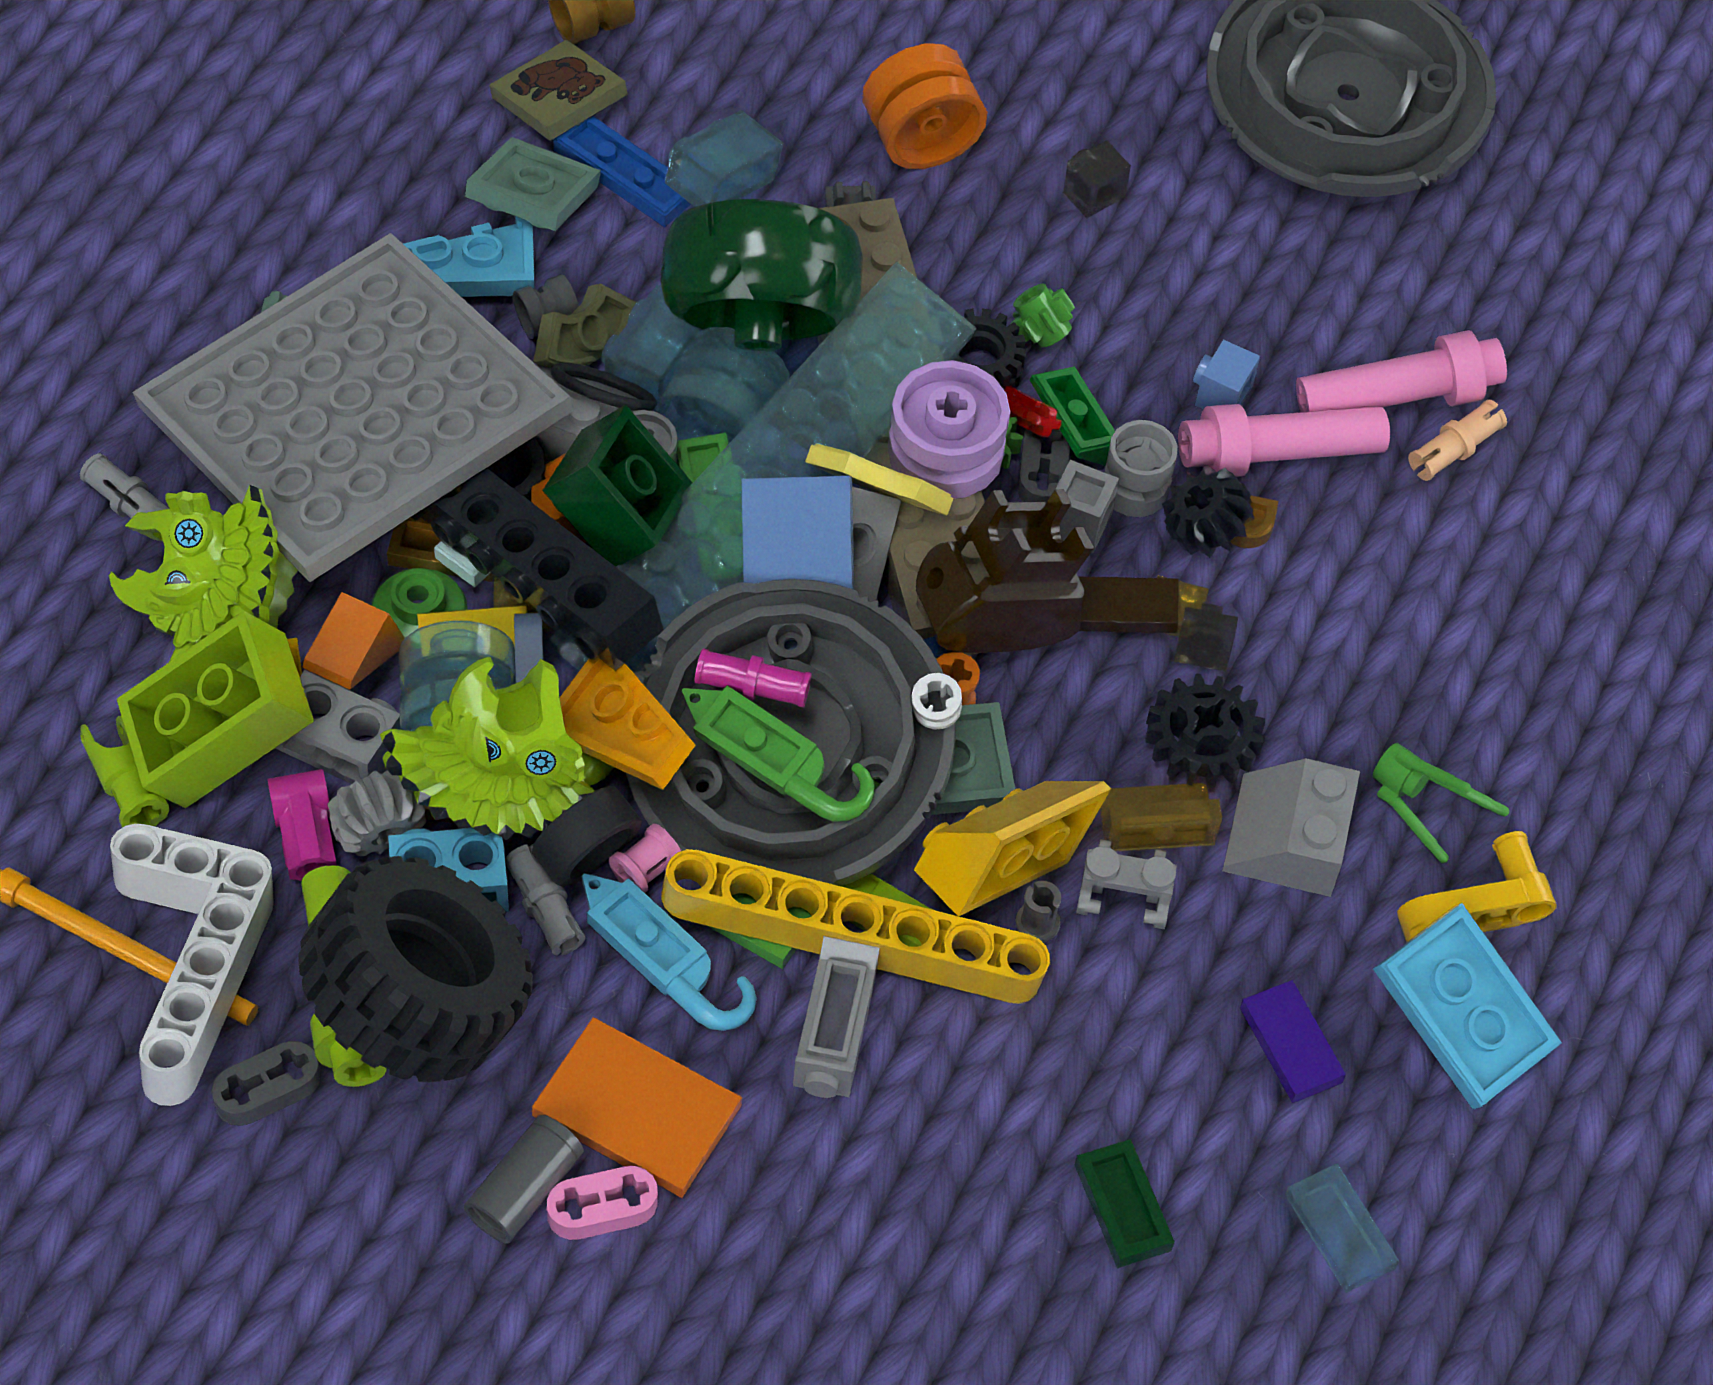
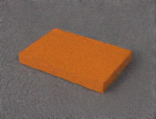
[532,1017,742,1198]

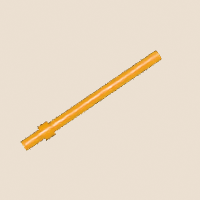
[0,867,258,1026]

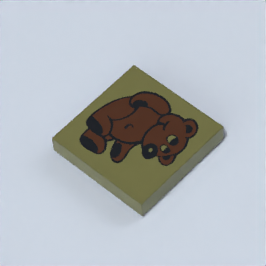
[489,39,628,140]

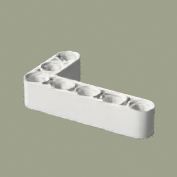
[110,824,274,1106]

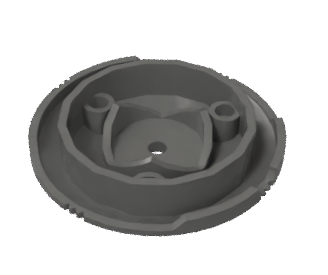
[1206,0,1496,197]
[626,579,956,886]

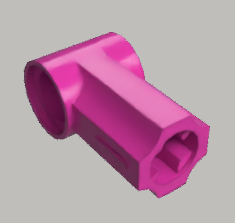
[267,769,337,881]

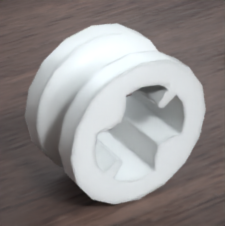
[912,673,962,730]

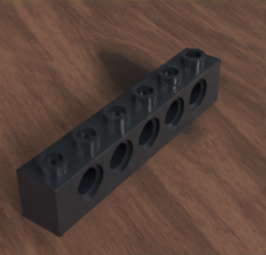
[411,468,664,671]

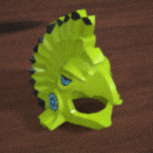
[109,485,298,662]
[380,657,595,840]

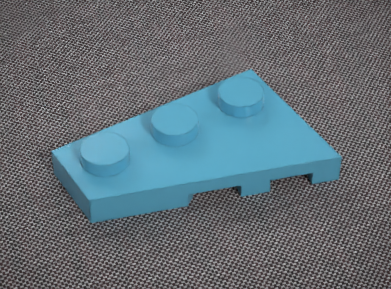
[404,216,535,297]

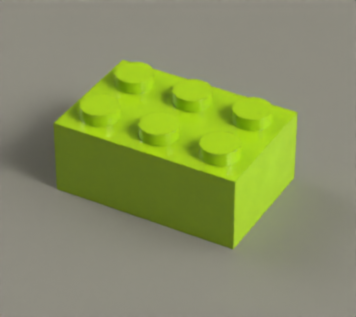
[117,611,314,808]

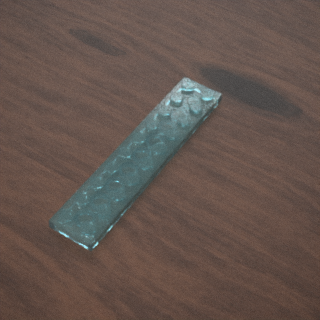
[549,261,977,674]

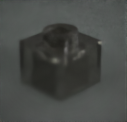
[1063,140,1131,218]

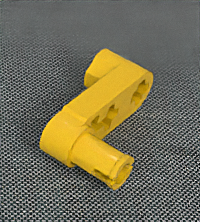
[1397,831,1557,943]

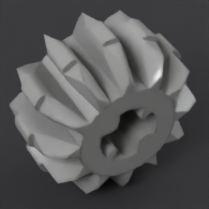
[328,771,427,856]

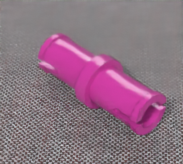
[695,649,812,708]

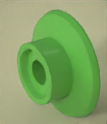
[371,568,468,649]

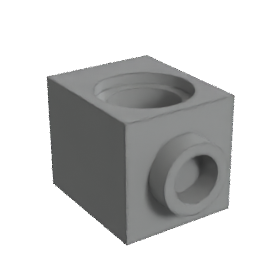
[1056,460,1119,553]

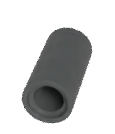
[464,1115,584,1243]

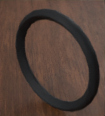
[551,363,657,411]

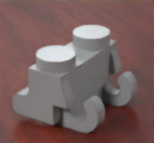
[1076,839,1177,930]

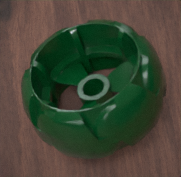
[660,199,863,351]

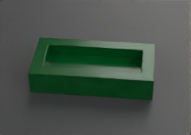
[1074,1139,1175,1268]

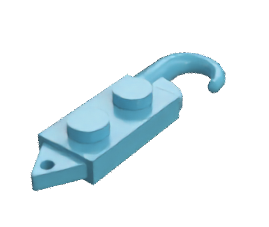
[582,873,757,1031]

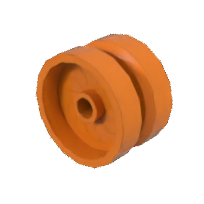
[862,43,988,169]

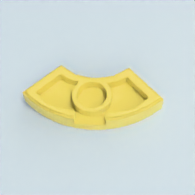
[805,443,954,516]

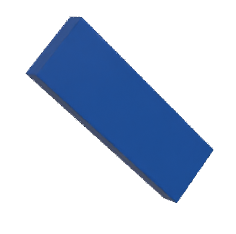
[553,116,698,228]

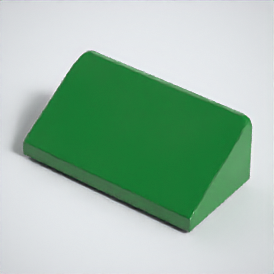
[1029,366,1115,466]

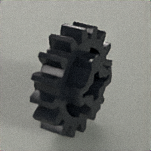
[1145,674,1265,788]

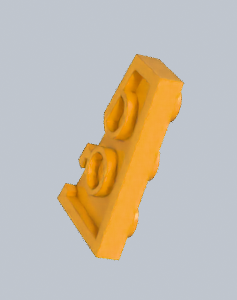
[560,657,696,790]

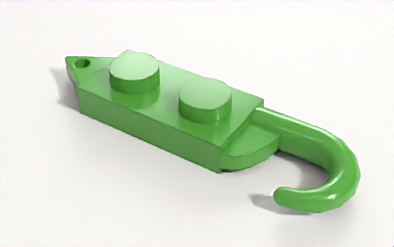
[682,685,874,822]

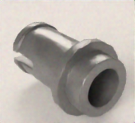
[1015,881,1061,943]

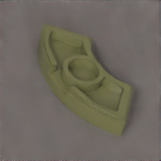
[533,283,637,368]

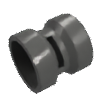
[513,274,579,339]

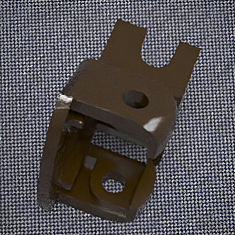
[916,489,1094,653]

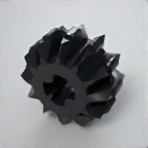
[1162,465,1255,558]

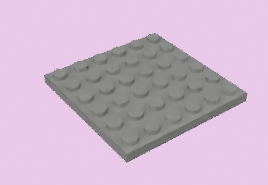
[133,233,574,582]

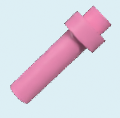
[1296,330,1507,412]
[1178,404,1390,477]

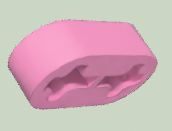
[547,1166,658,1240]

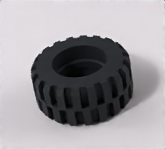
[298,856,533,1082]

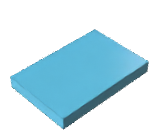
[1373,903,1562,1109]

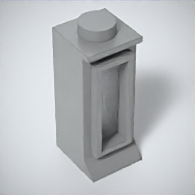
[793,936,880,1098]

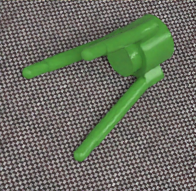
[1372,742,1509,863]

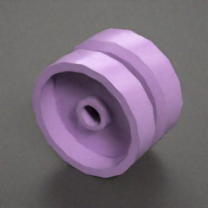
[888,360,1010,498]

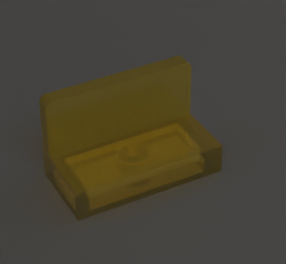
[1099,783,1222,851]

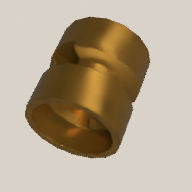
[548,0,635,44]

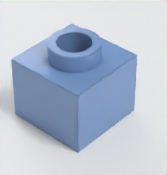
[1193,339,1260,409]

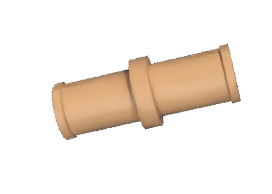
[1408,399,1507,481]

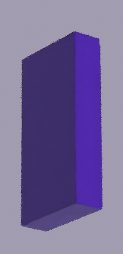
[1240,980,1346,1103]

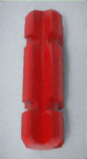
[1004,386,1062,437]

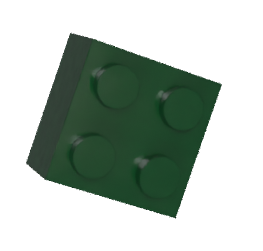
[542,405,694,567]

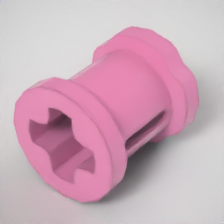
[609,823,681,893]

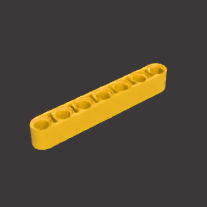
[661,849,1050,1004]

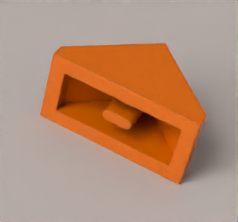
[302,592,405,690]

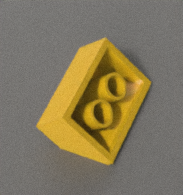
[914,781,1111,917]

